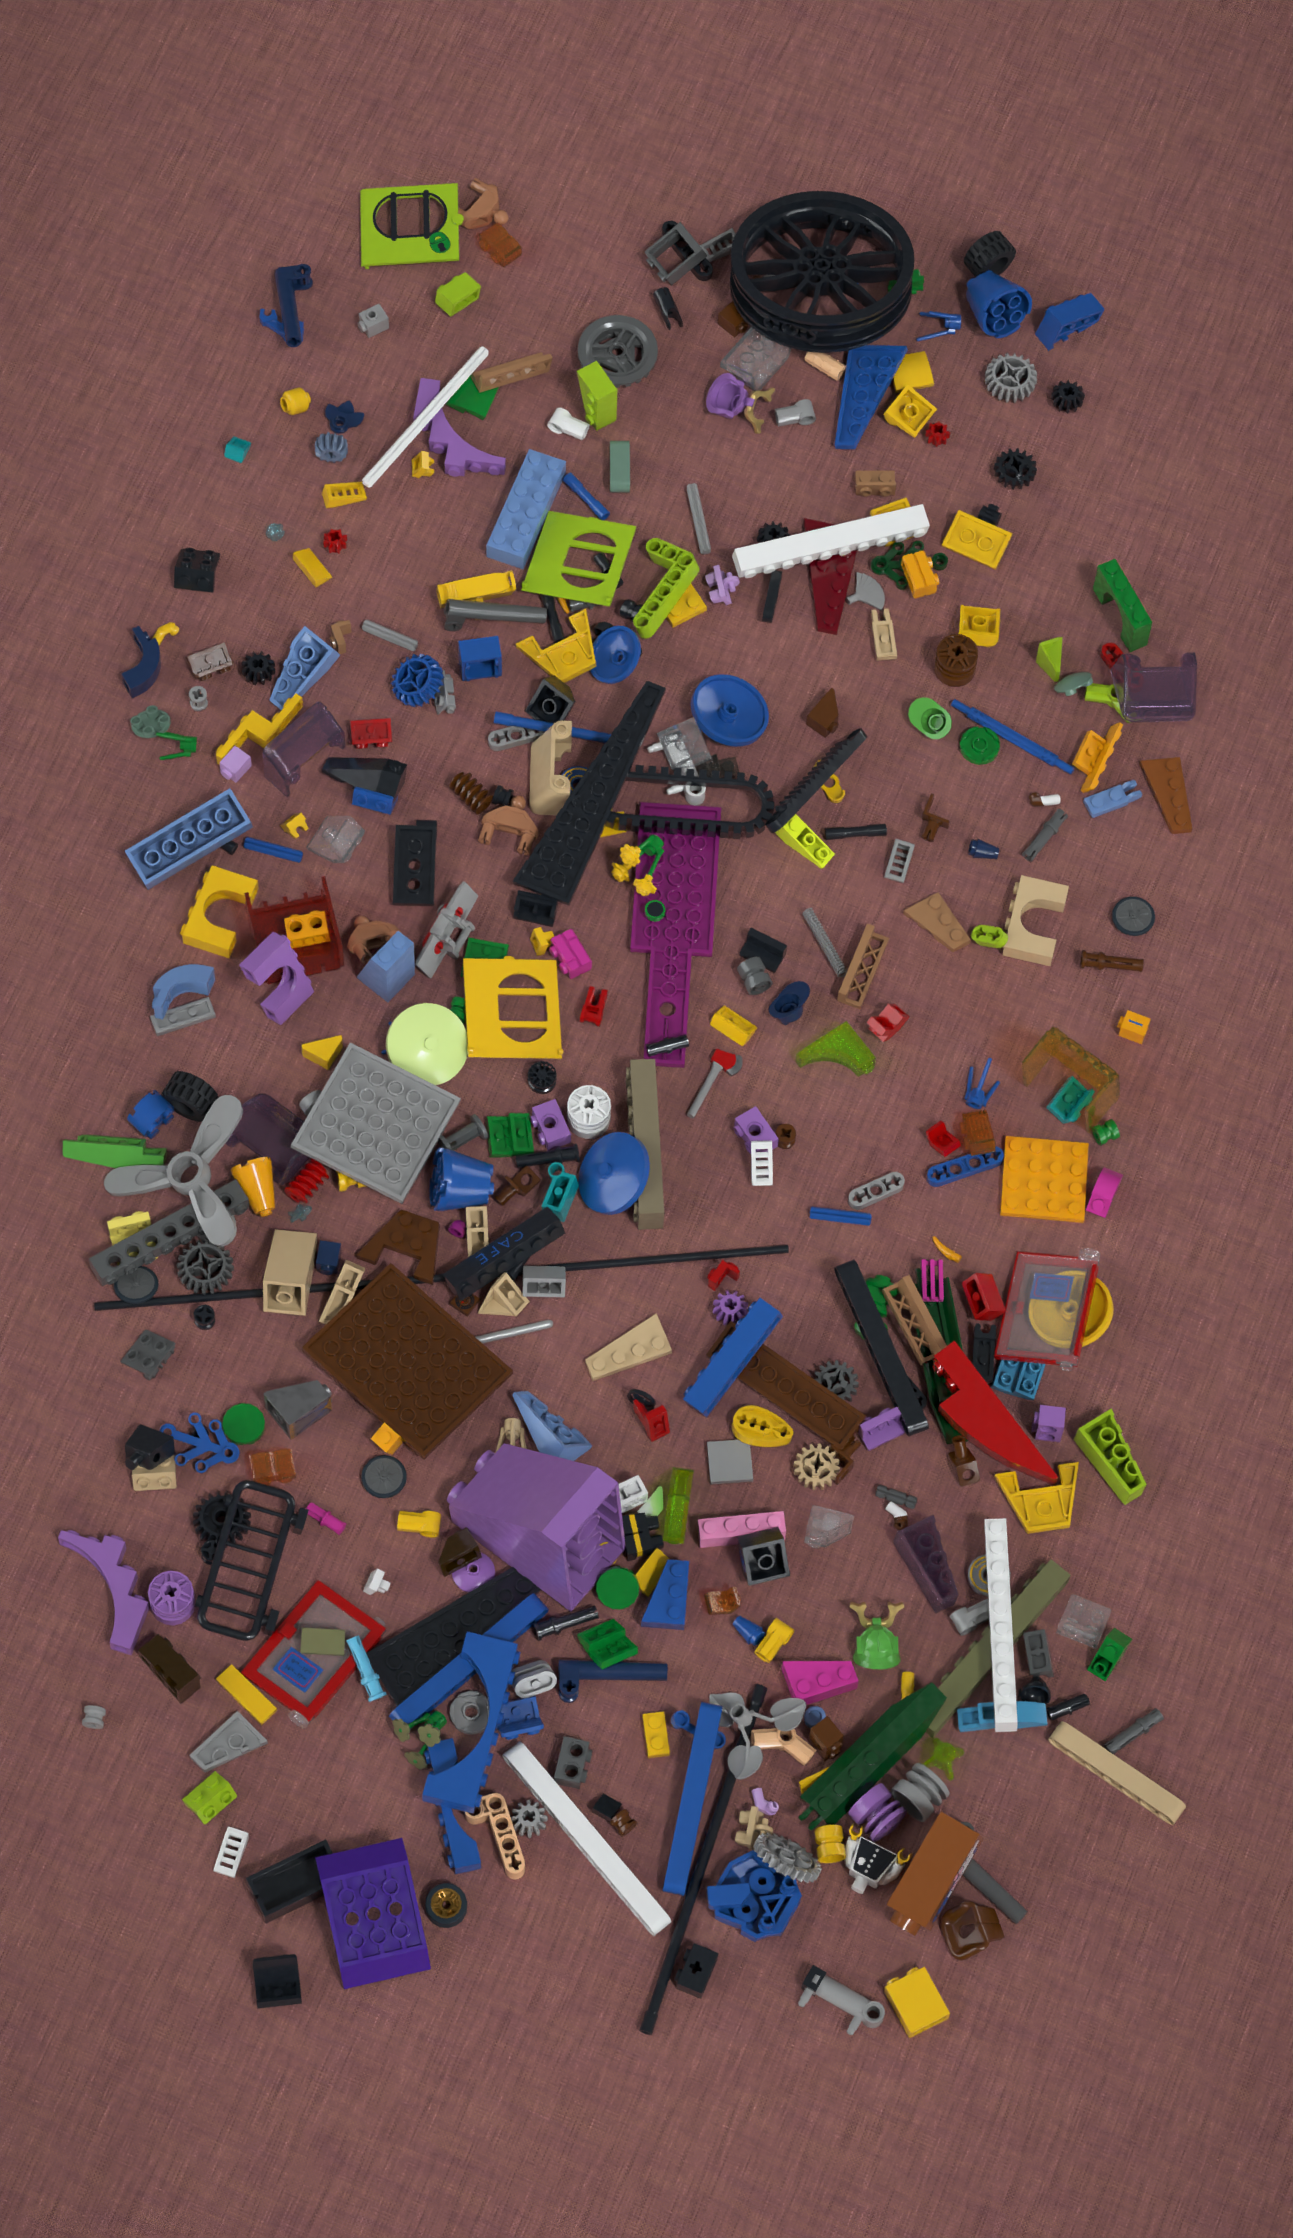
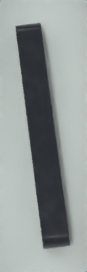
[834,1259,929,1437]

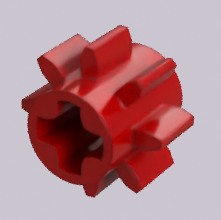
[925,421,950,447]
[323,529,347,554]

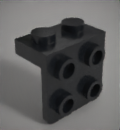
[174,548,220,593]
[252,1954,302,2009]

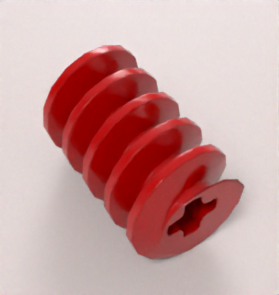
[284,1159,329,1204]

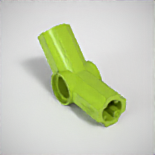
[1084,683,1142,723]

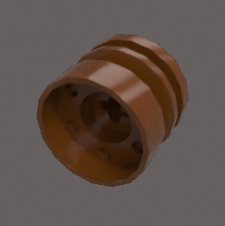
[934,634,978,687]

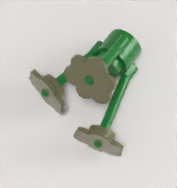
[393,1711,447,1770]

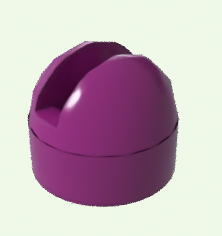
[448,1220,467,1238]

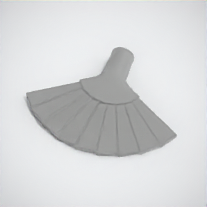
[846,572,885,611]

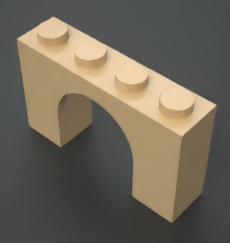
[1001,875,1069,966]

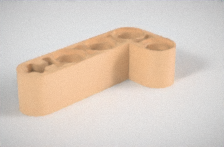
[465,1793,525,1880]

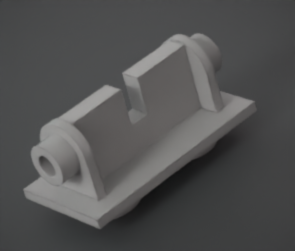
[434,670,456,715]

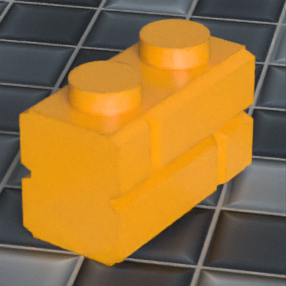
[901,550,939,599]

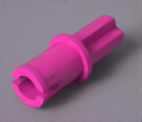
[306,1503,346,1535]

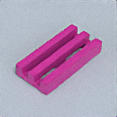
[921,1259,944,1302]

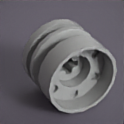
[891,1763,950,1822]

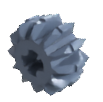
[315,432,348,463]

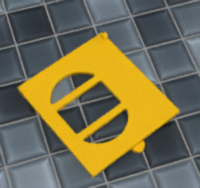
[463,956,564,1059]

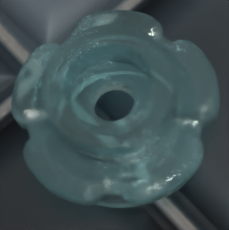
[266,523,285,541]

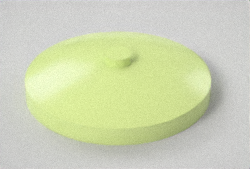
[386,1003,468,1085]

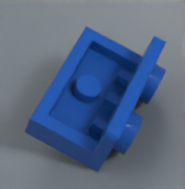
[352,787,398,815]

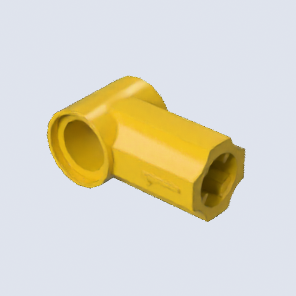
[397,1511,441,1538]
[754,1618,795,1663]

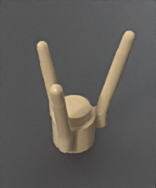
[496,1418,527,1452]

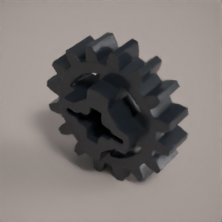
[994,448,1037,490]

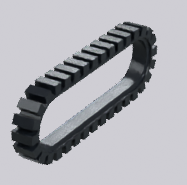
[606,765,774,839]

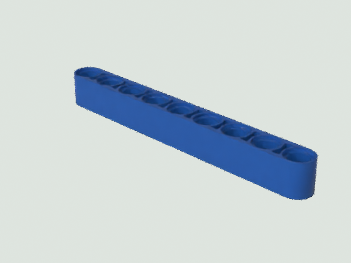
[389,1593,549,1729]
[663,1702,723,1896]

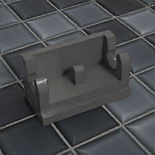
[1023,1629,1054,1678]

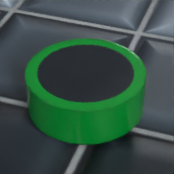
[645,900,665,922]

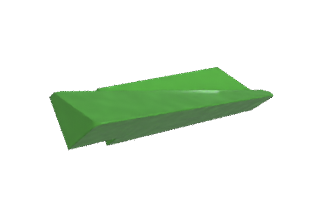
[63,1135,167,1168]

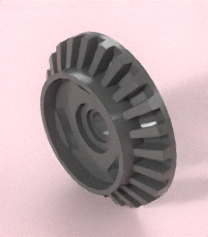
[578,315,658,388]

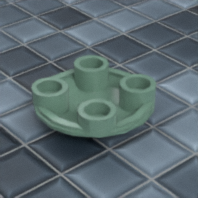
[1054,672,1093,696]
[130,705,171,738]

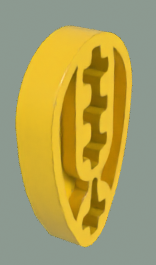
[732,1405,793,1447]

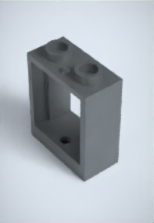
[645,222,707,286]

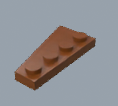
[1140,757,1193,834]

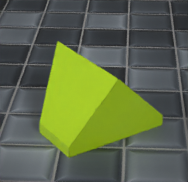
[1036,637,1063,682]

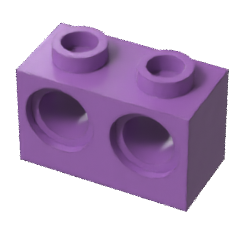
[1031,1405,1066,1442]

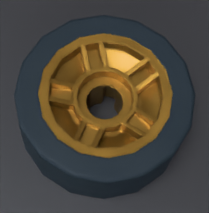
[425,1883,467,1928]

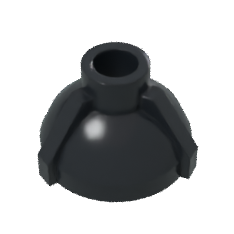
[1019,1676,1051,1705]

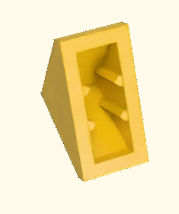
[301,1035,343,1070]

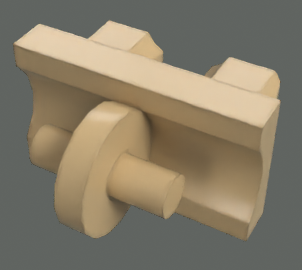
[735,1806,773,1851]

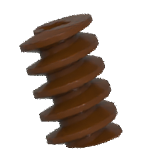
[449,772,493,815]

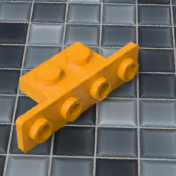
[1072,722,1123,793]

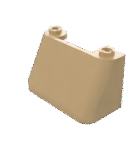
[529,721,572,815]

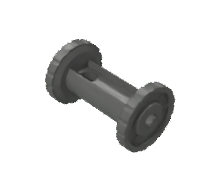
[438,1114,488,1151]

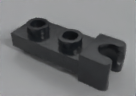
[972,1323,996,1383]

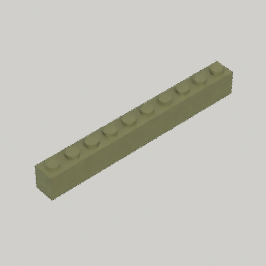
[925,1559,1071,1738]

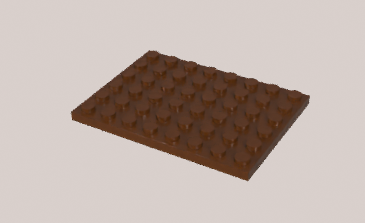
[302,1263,513,1460]

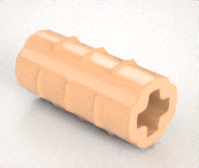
[805,352,846,381]

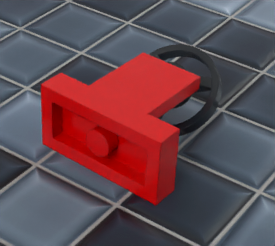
[627,1389,670,1442]

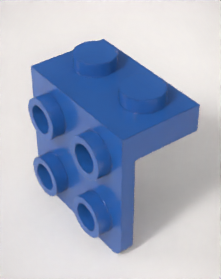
[497,1695,544,1740]

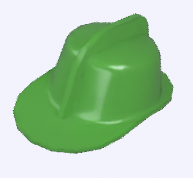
[908,697,952,739]

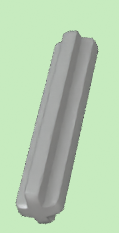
[362,619,418,651]

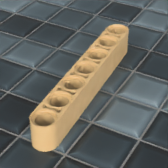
[1048,1721,1186,1825]

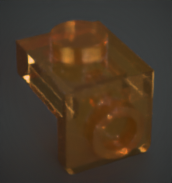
[704,1586,741,1615]

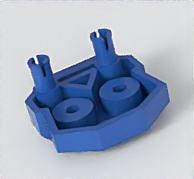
[714,1850,802,1942]

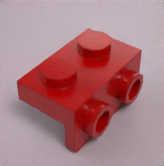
[350,718,392,749]

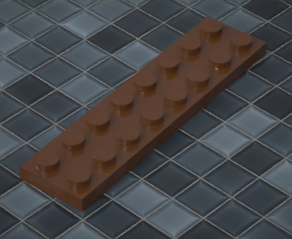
[706,1321,867,1451]

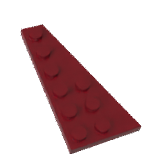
[804,518,858,635]

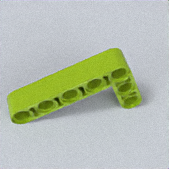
[633,538,699,639]

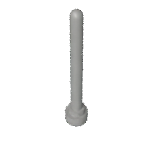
[476,1320,553,1344]

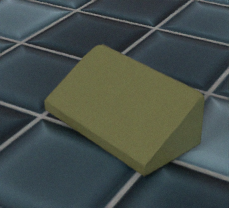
[301,1628,345,1656]

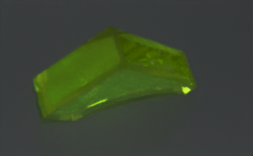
[796,1021,876,1077]
[663,1467,694,1544]

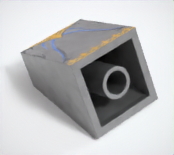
[264,1380,332,1440]

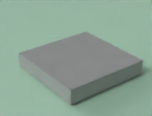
[707,1440,753,1485]

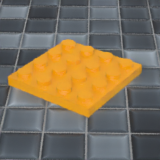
[1000,1136,1089,1223]

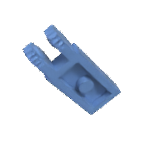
[1083,780,1143,818]

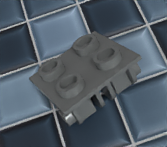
[120,1329,176,1381]

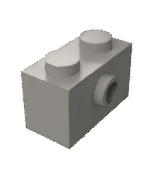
[522,1266,566,1297]

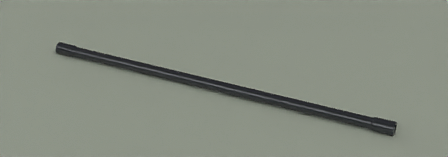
[639,1684,768,2035]

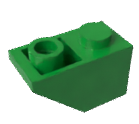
[1087,1628,1133,1681]

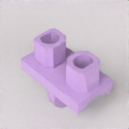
[705,565,740,605]

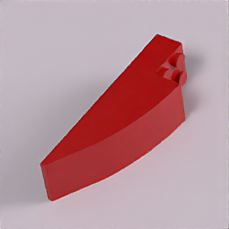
[932,1341,1058,1485]

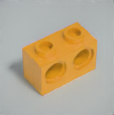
[284,910,331,949]

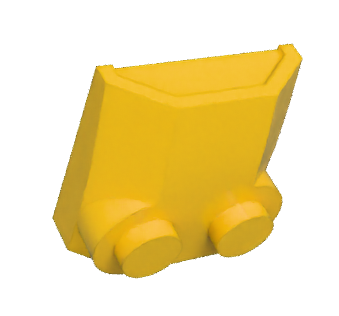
[883,384,937,438]
[958,605,1000,647]

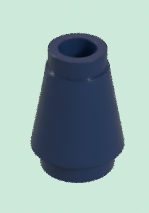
[968,838,999,859]

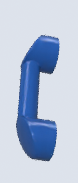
[671,1710,726,1750]

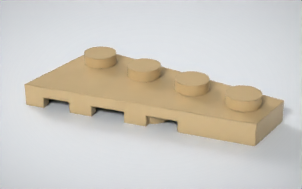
[585,1313,672,1381]

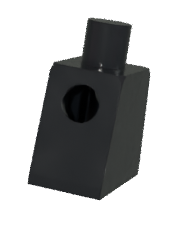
[125,1424,175,1470]

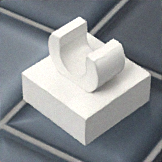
[363,1568,391,1595]

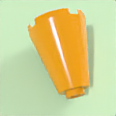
[231,1157,275,1217]

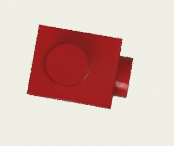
[926,1121,961,1157]
[707,1260,740,1291]

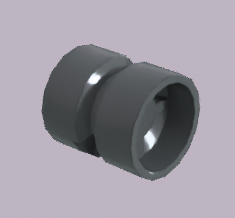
[737,957,773,995]

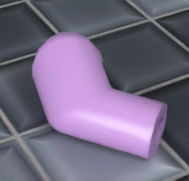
[751,1788,779,1816]

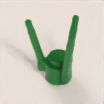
[156,732,197,760]

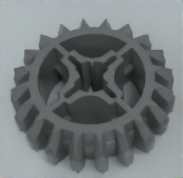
[177,1239,234,1295]

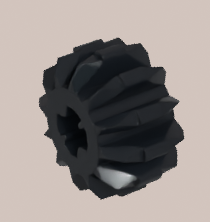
[1051,379,1085,414]
[757,521,791,543]
[241,651,275,686]

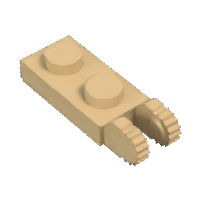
[871,608,897,661]

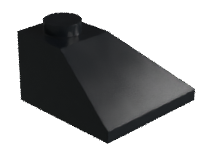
[525,676,576,723]

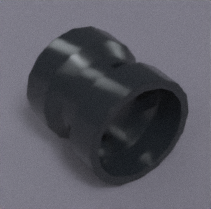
[620,599,643,622]

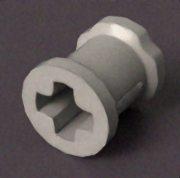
[189,686,208,711]

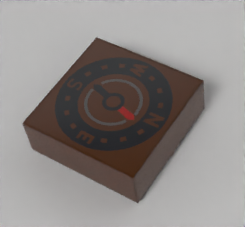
[450,1294,480,1317]

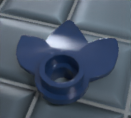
[325,400,364,434]

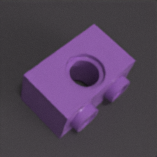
[530,1099,571,1151]
[733,1106,778,1159]

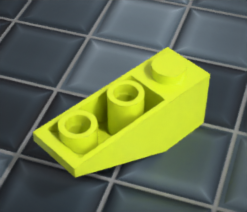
[775,814,835,869]

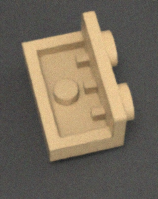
[132,1456,177,1491]

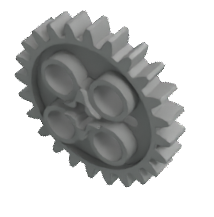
[753,1832,822,1883]

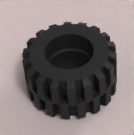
[964,231,1016,277]
[161,1071,219,1122]

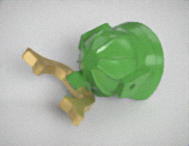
[850,1602,904,1669]

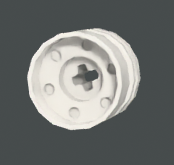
[567,1085,611,1139]

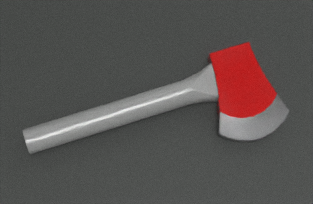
[687,1049,743,1119]

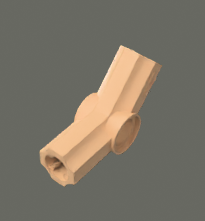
[751,1728,817,1766]

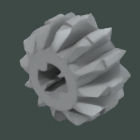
[511,1800,548,1839]

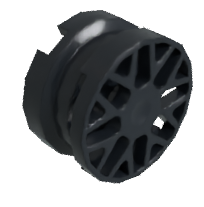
[528,1061,557,1094]

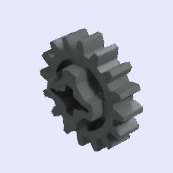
[814,1360,859,1402]

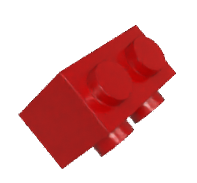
[962,1273,1006,1321]

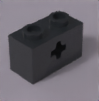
[674,1943,719,1999]

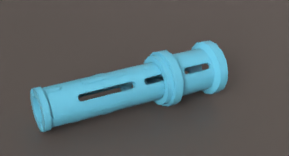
[346,1635,387,1702]

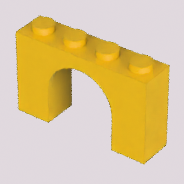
[180,865,259,958]

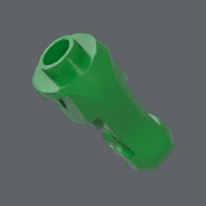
[854,1275,899,1340]

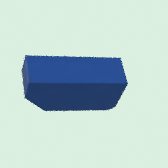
[707,1883,750,1910]

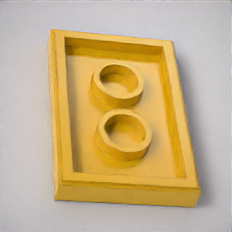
[942,510,1012,570]

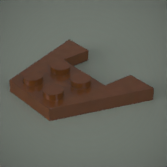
[356,1209,440,1285]

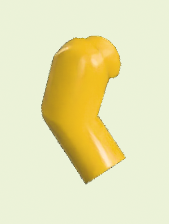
[152,622,179,646]

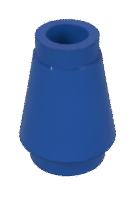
[733,1616,765,1646]

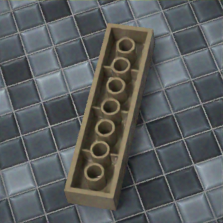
[626,1059,664,1230]

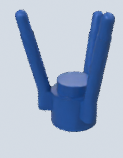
[916,311,961,341]
[964,1058,1000,1109]

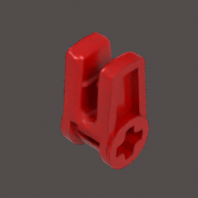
[580,986,608,1027]

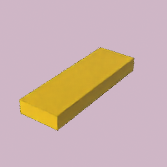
[216,1664,277,1726]

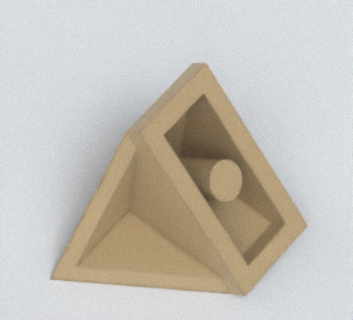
[478,1272,530,1317]

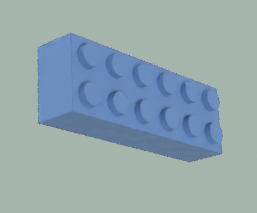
[486,449,566,570]
[125,788,253,890]

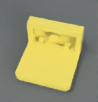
[107,1211,158,1266]

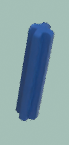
[244,837,303,863]
[810,1206,872,1226]

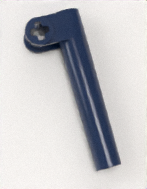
[275,264,313,347]
[558,1659,668,1703]

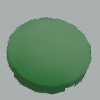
[960,726,1000,765]
[222,1403,265,1445]
[596,1566,640,1610]

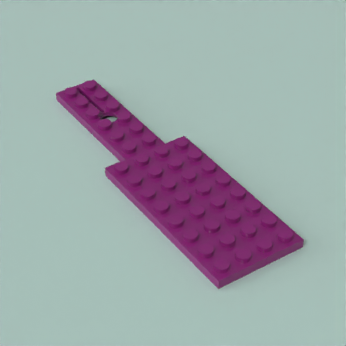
[630,802,721,1068]

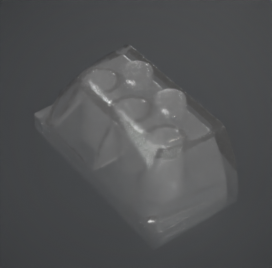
[720,327,792,391]

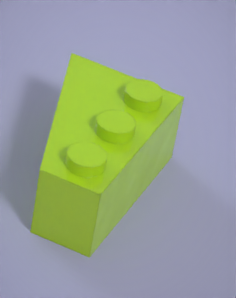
[577,361,617,431]

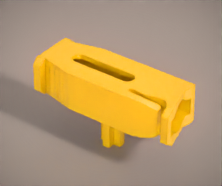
[436,570,516,620]

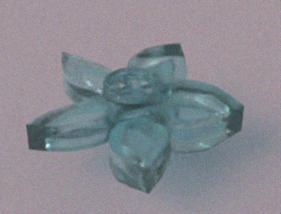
[288,1204,312,1223]

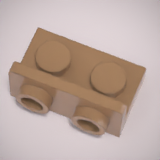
[855,471,896,497]

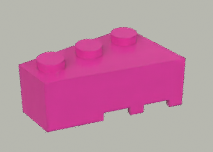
[781,1661,859,1705]

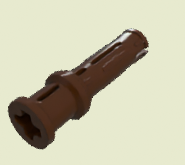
[1080,950,1144,972]

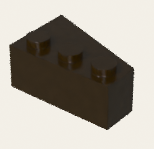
[138,1634,201,1704]

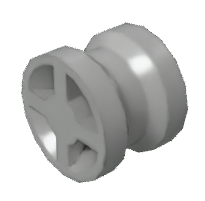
[82,1705,106,1729]

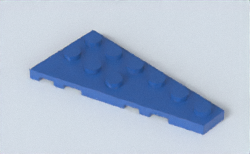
[835,345,908,449]

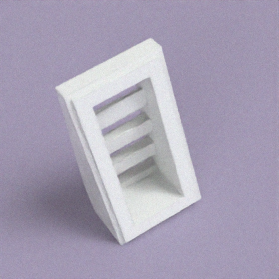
[751,1141,773,1186]
[213,1827,249,1878]

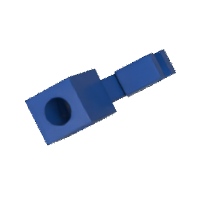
[259,309,304,342]

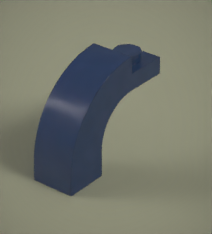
[121,626,161,698]

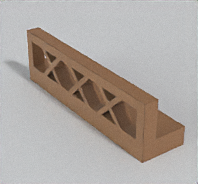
[471,352,553,393]
[837,924,889,1009]
[882,1275,947,1365]

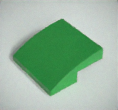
[446,374,499,420]
[460,938,509,984]
[485,1113,534,1158]
[577,1619,638,1669]

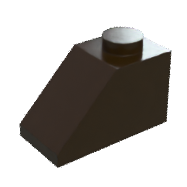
[438,1527,482,1577]

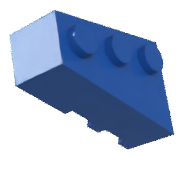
[1035,293,1105,351]
[641,1559,689,1630]

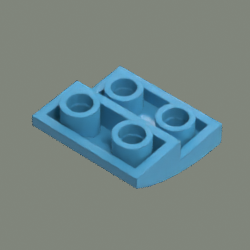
[990,1349,1046,1400]

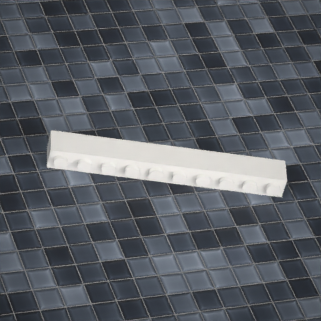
[732,504,930,578]
[984,1518,1017,1732]

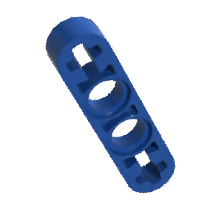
[927,1146,1004,1187]

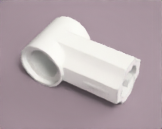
[547,408,590,440]

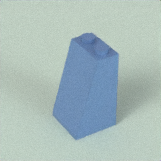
[357,931,415,1002]

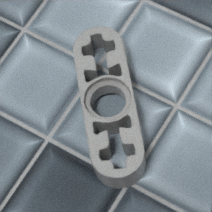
[488,726,544,751]
[848,1172,905,1210]

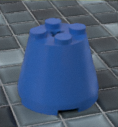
[966,270,1032,338]
[429,1148,494,1211]

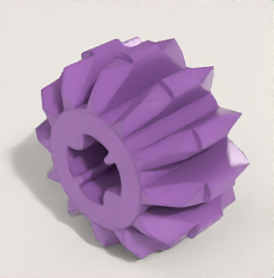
[713,1290,748,1326]

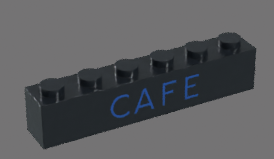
[443,1206,566,1301]

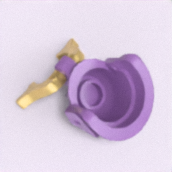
[706,373,775,434]

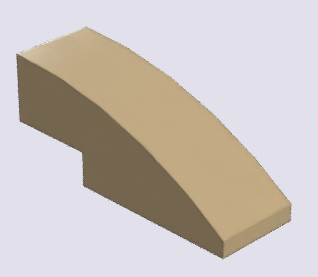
[466,1206,489,1257]
[319,1260,365,1324]

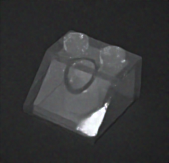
[657,717,713,770]
[306,816,366,863]
[804,1505,854,1548]

